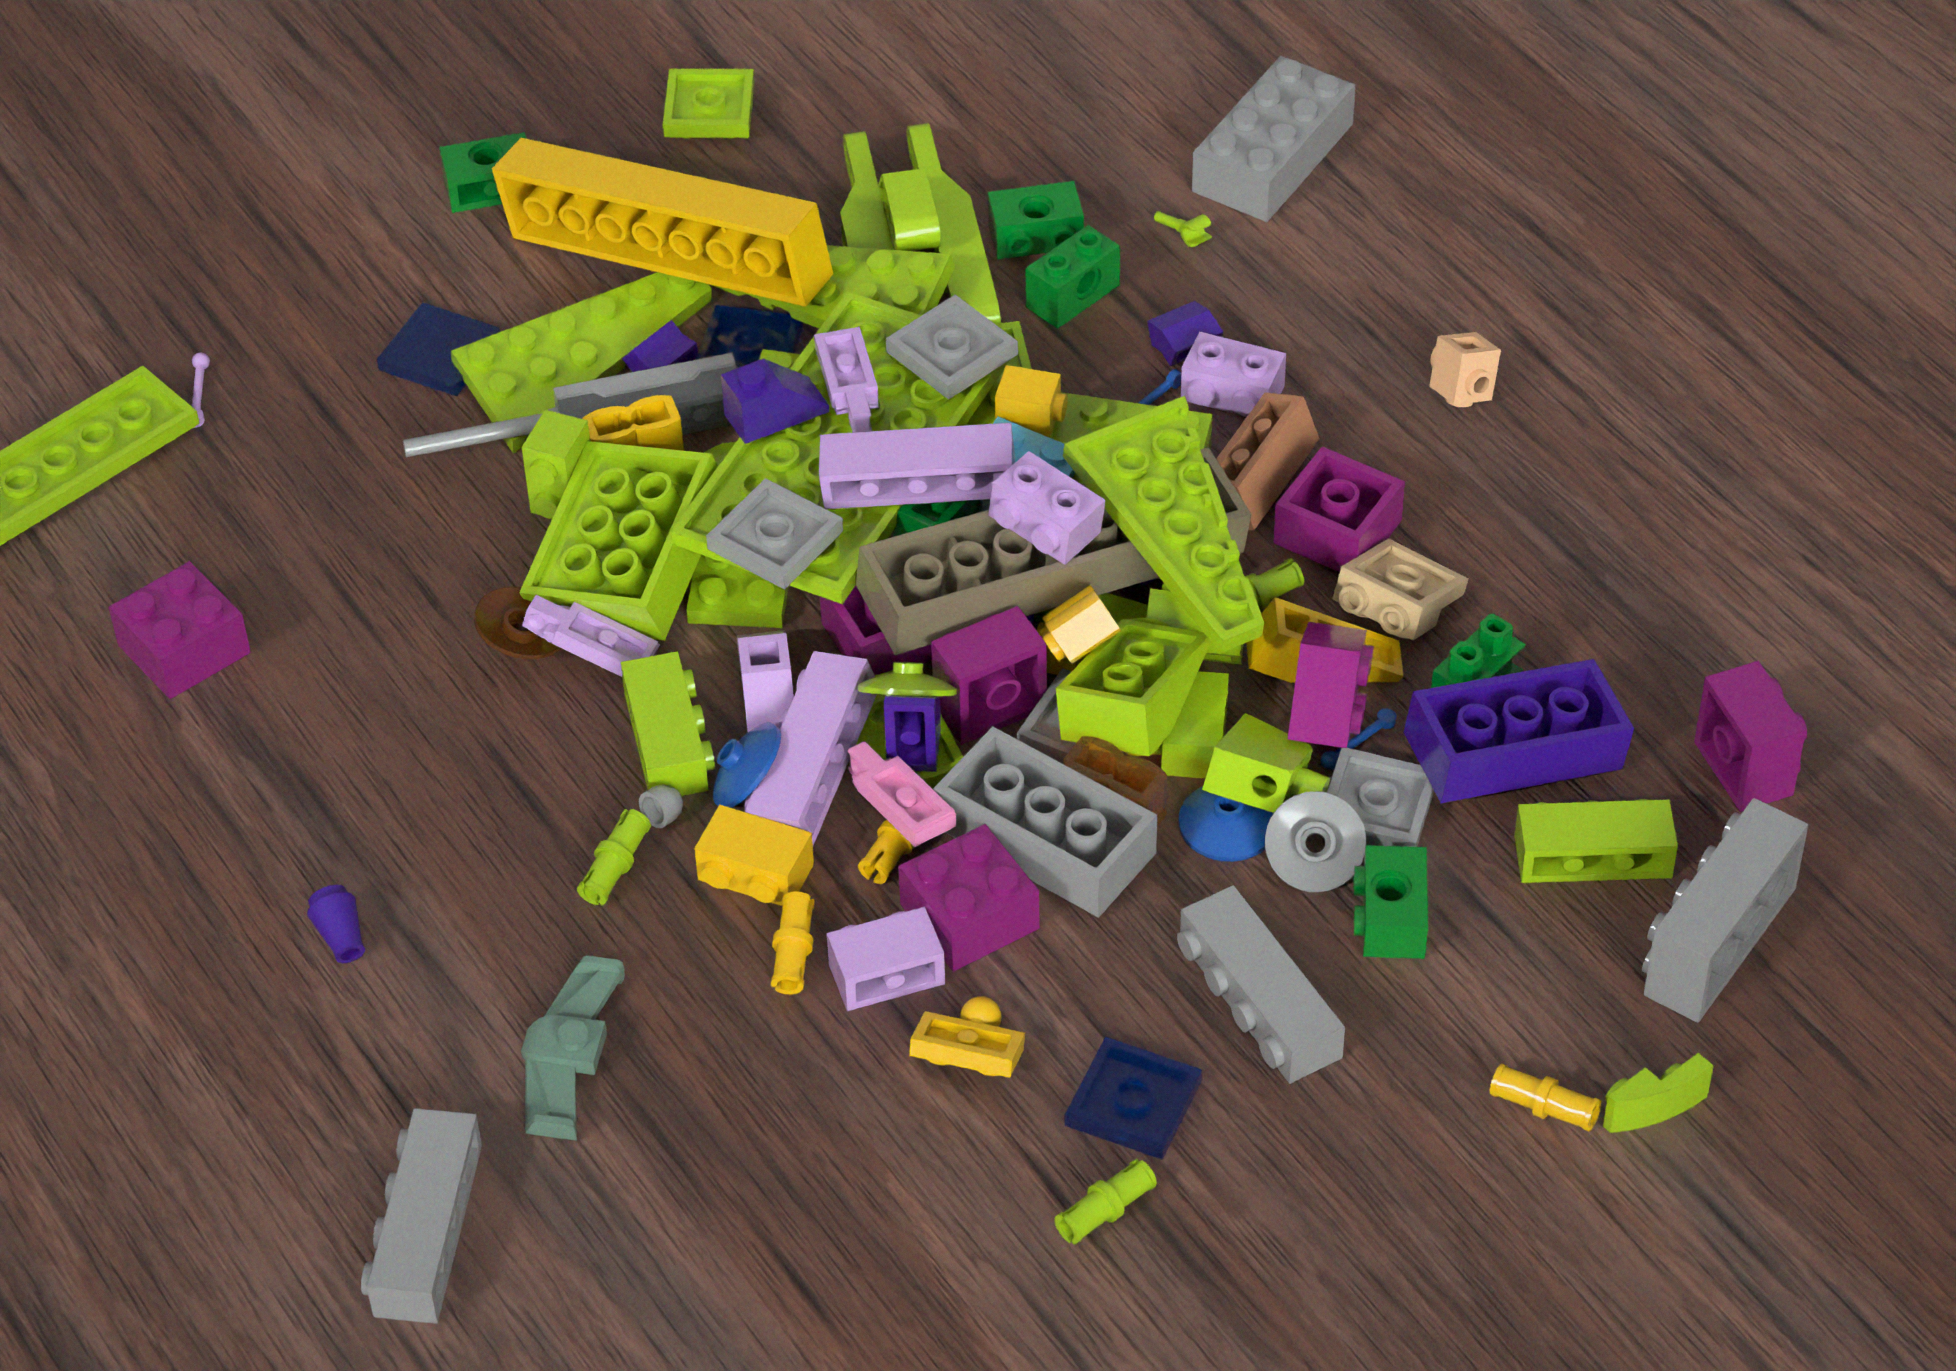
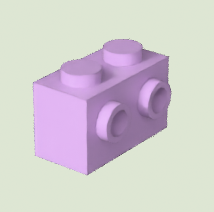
[1181,332,1286,417]
[989,451,1106,565]

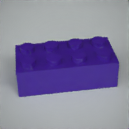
[1404,659,1634,803]

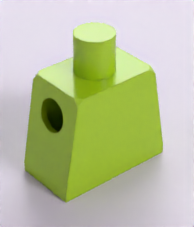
[1202,713,1330,813]

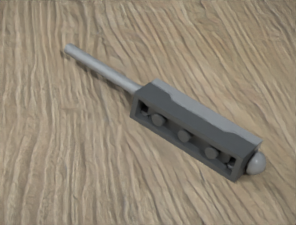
[403,353,742,458]

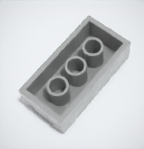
[1192,56,1355,222]
[933,726,1157,918]
[1642,798,1809,1023]

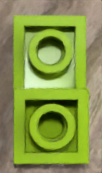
[1603,1053,1713,1133]

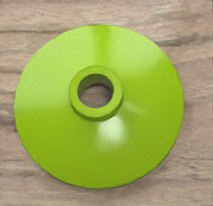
[858,662,957,696]

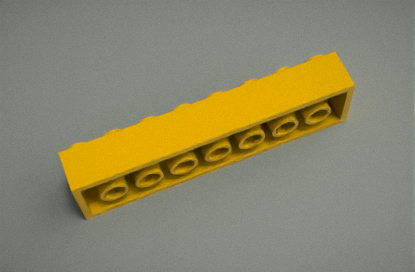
[492,138,833,307]

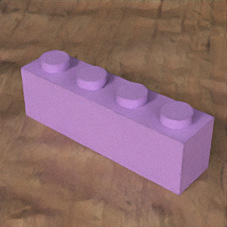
[819,423,1015,509]
[744,651,877,846]

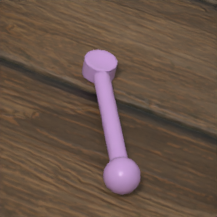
[192,352,210,428]

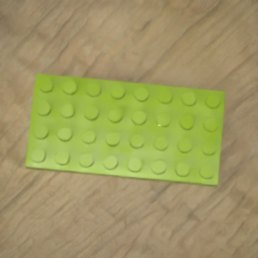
[671,291,1011,604]

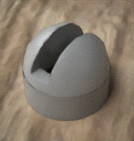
[639,784,683,828]

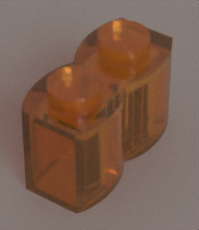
[1063,736,1168,827]

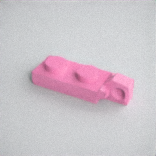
[848,741,956,847]

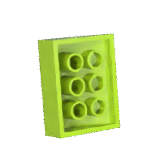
[519,441,718,641]

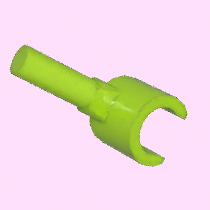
[1154,211,1212,247]

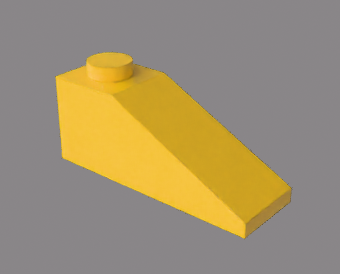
[1246,597,1403,683]

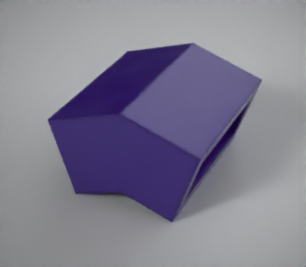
[1147,301,1223,366]
[622,320,698,372]

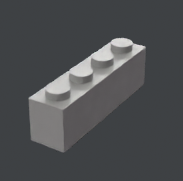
[1177,885,1345,1084]
[361,1108,482,1324]

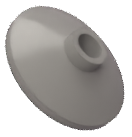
[1265,791,1366,892]

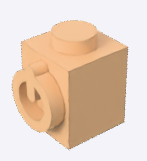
[1429,332,1501,407]

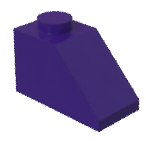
[721,358,829,444]
[884,695,941,772]

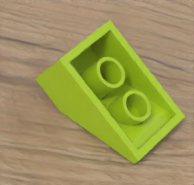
[1056,619,1211,756]

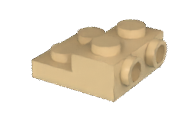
[1332,538,1469,640]

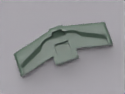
[521,956,625,1141]

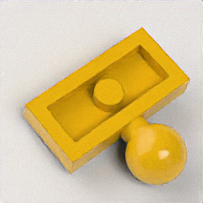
[909,996,1025,1078]

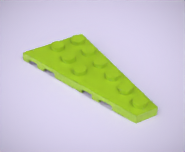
[451,272,712,454]
[1063,396,1264,654]

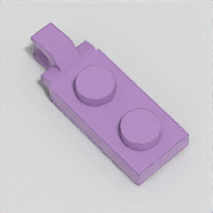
[814,327,878,433]
[522,595,660,677]

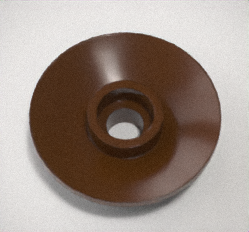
[474,587,562,660]

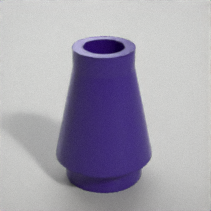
[307,885,365,963]

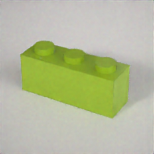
[620,651,715,796]
[1514,799,1678,883]

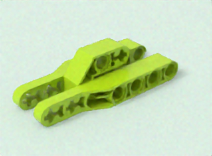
[840,123,1001,324]

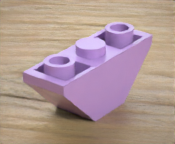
[737,630,794,732]

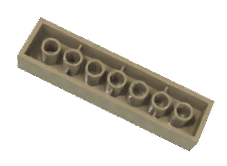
[856,447,1251,655]

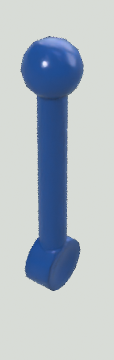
[1138,369,1182,405]
[1320,708,1397,770]

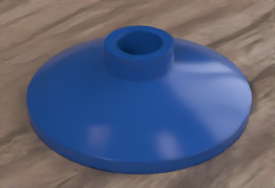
[713,722,781,808]
[1178,786,1273,862]

